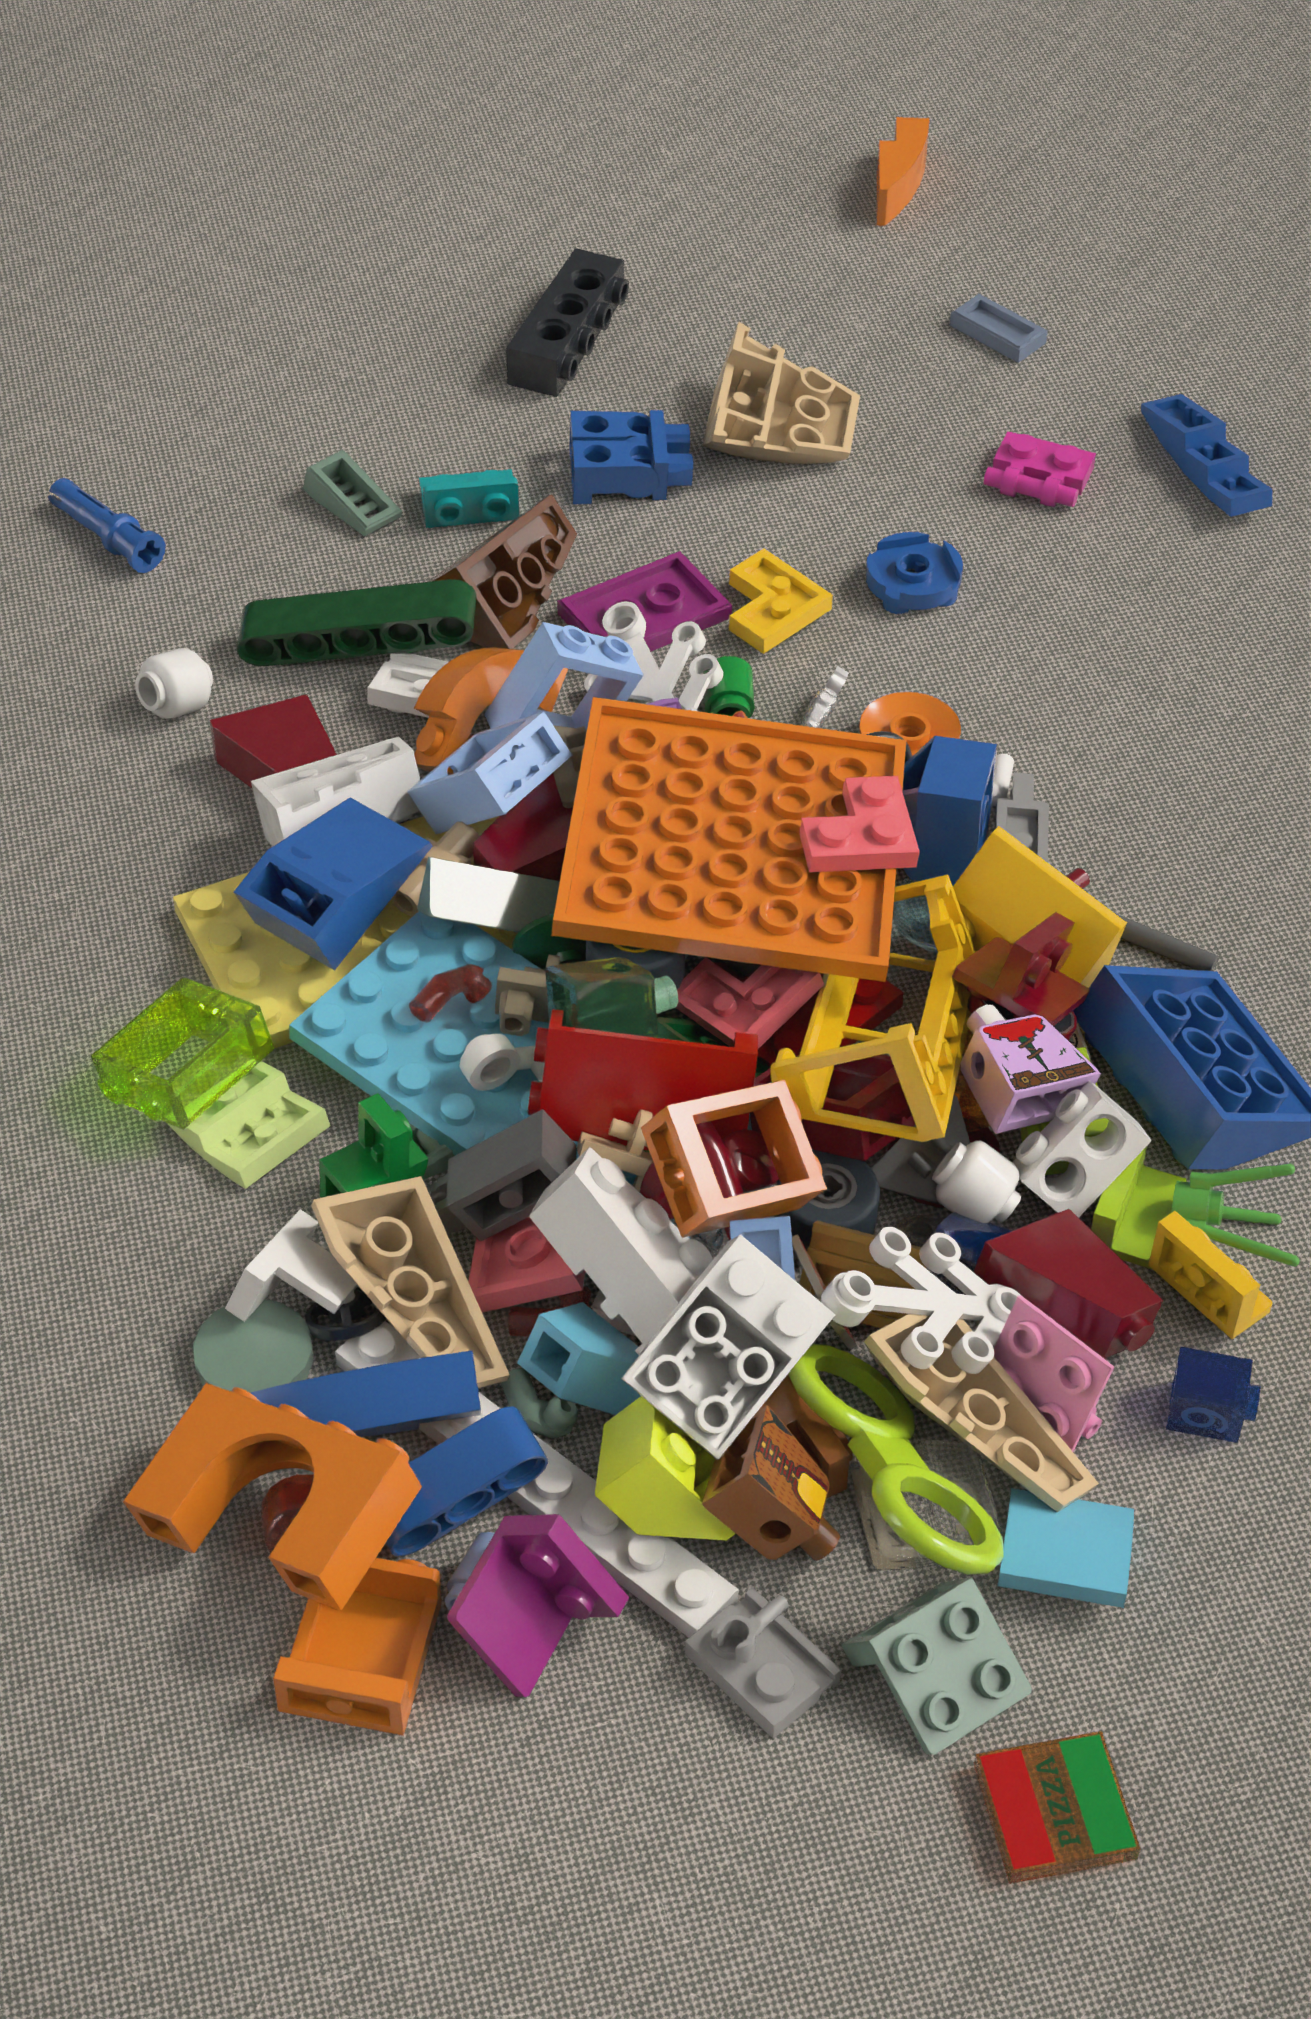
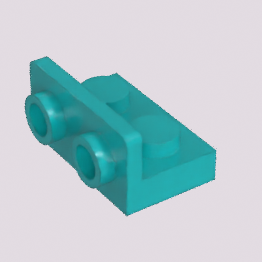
[419,469,519,528]

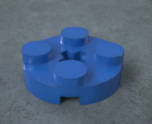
[866,532,963,614]

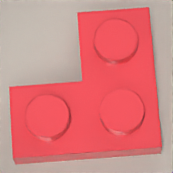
[799,776,920,872]
[669,957,824,1049]

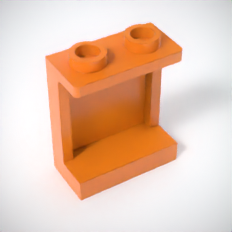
[273,1558,442,1736]

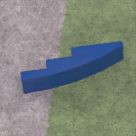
[1141,394,1272,517]
[250,1350,481,1437]

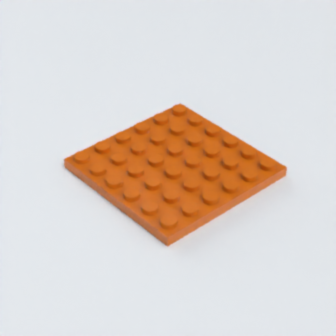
[551,697,906,982]

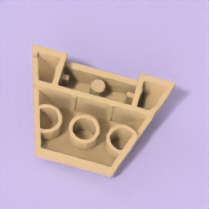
[702,321,860,464]

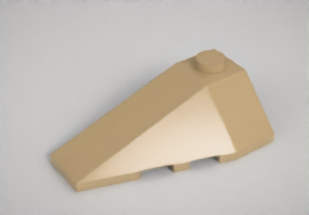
[311,1176,510,1388]
[864,1314,1099,1512]

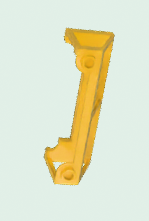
[770,874,976,1142]

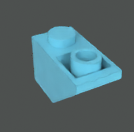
[517,1302,641,1415]

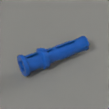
[48,478,166,573]

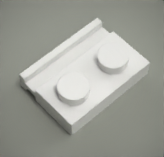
[367,652,448,718]

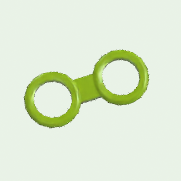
[788,1344,1003,1575]

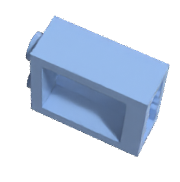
[484,622,644,729]
[407,711,572,834]

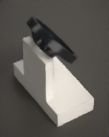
[225,1209,386,1341]

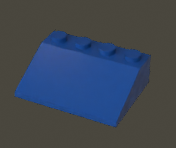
[1073,965,1311,1169]

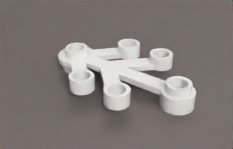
[584,602,723,711]
[821,1227,1020,1374]

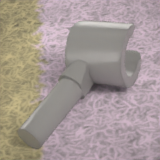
[717,1595,789,1663]

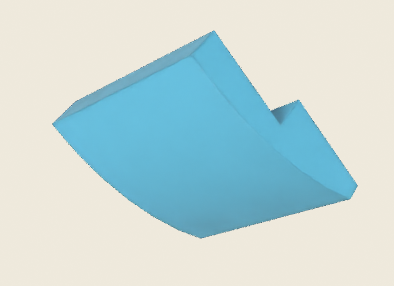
[998,1488,1134,1608]

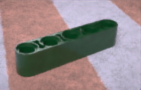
[237,579,476,666]

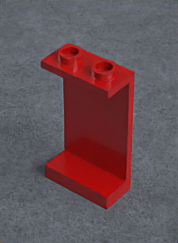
[528,1009,758,1150]

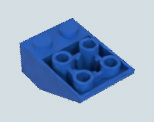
[234,797,433,971]

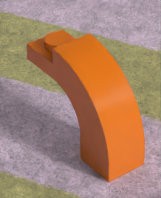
[414,648,568,775]

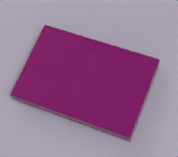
[557,551,732,652]

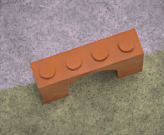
[123,1383,422,1611]

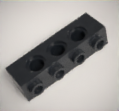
[506,248,629,397]

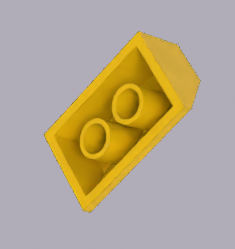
[953,826,1127,988]

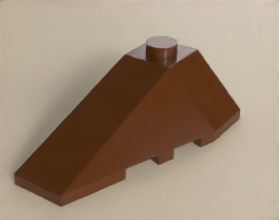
[428,494,577,649]

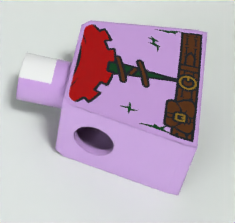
[960,1005,1101,1133]

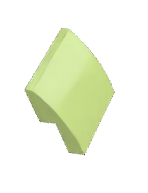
[165,1055,330,1189]

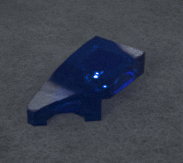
[935,1212,1012,1264]

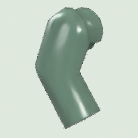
[500,1368,578,1439]

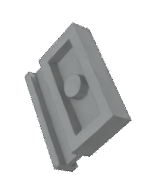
[685,1587,841,1739]

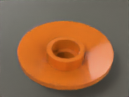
[859,692,961,756]

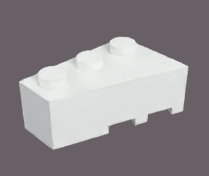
[251,736,420,847]
[529,1147,713,1355]

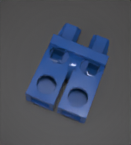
[569,410,693,504]

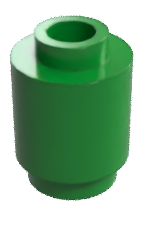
[703,656,755,719]

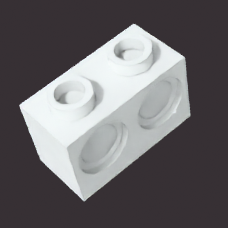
[1012,1080,1152,1218]

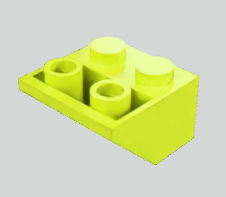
[595,1396,736,1540]

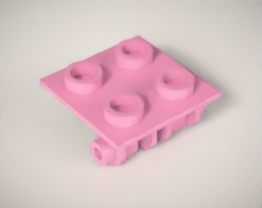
[994,1295,1114,1452]

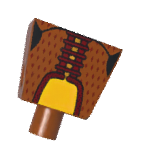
[702,1405,840,1561]

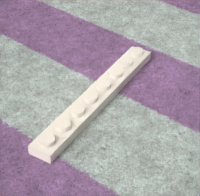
[335,1321,739,1638]

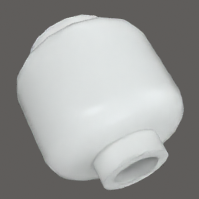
[136,648,213,719]
[932,1141,1022,1227]

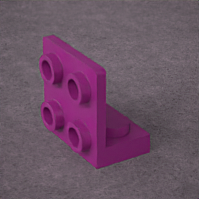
[447,1514,629,1697]

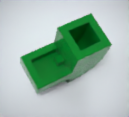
[319,1093,429,1198]

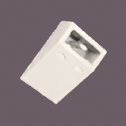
[621,1234,835,1460]

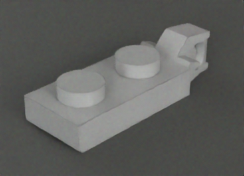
[994,772,1049,863]

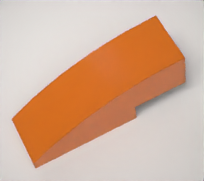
[877,117,930,226]

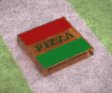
[974,1731,1141,1884]

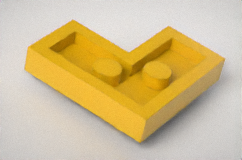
[729,548,833,654]

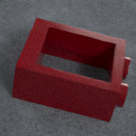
[750,1046,915,1161]

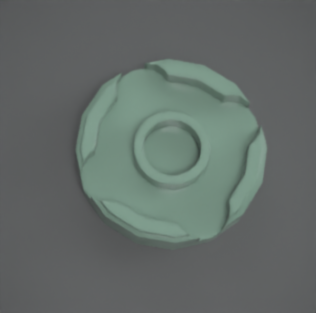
[193,1299,314,1393]

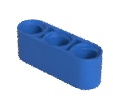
[386,1407,548,1556]

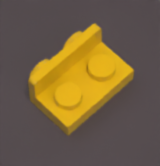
[1148,1211,1272,1339]

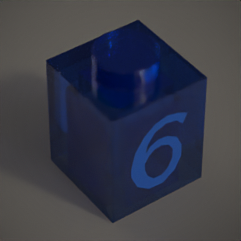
[1166,1346,1261,1443]

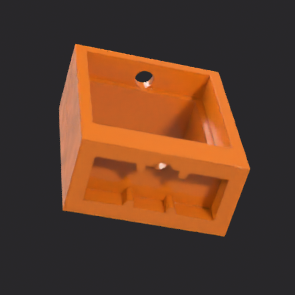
[641,1080,827,1238]

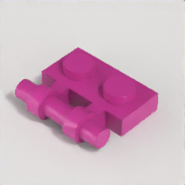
[983,431,1096,507]

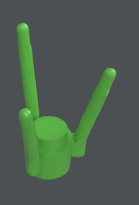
[1172,1164,1300,1267]

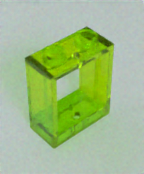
[90,977,275,1130]

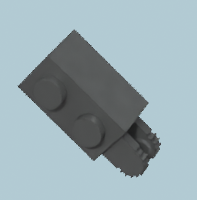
[427,1109,577,1241]

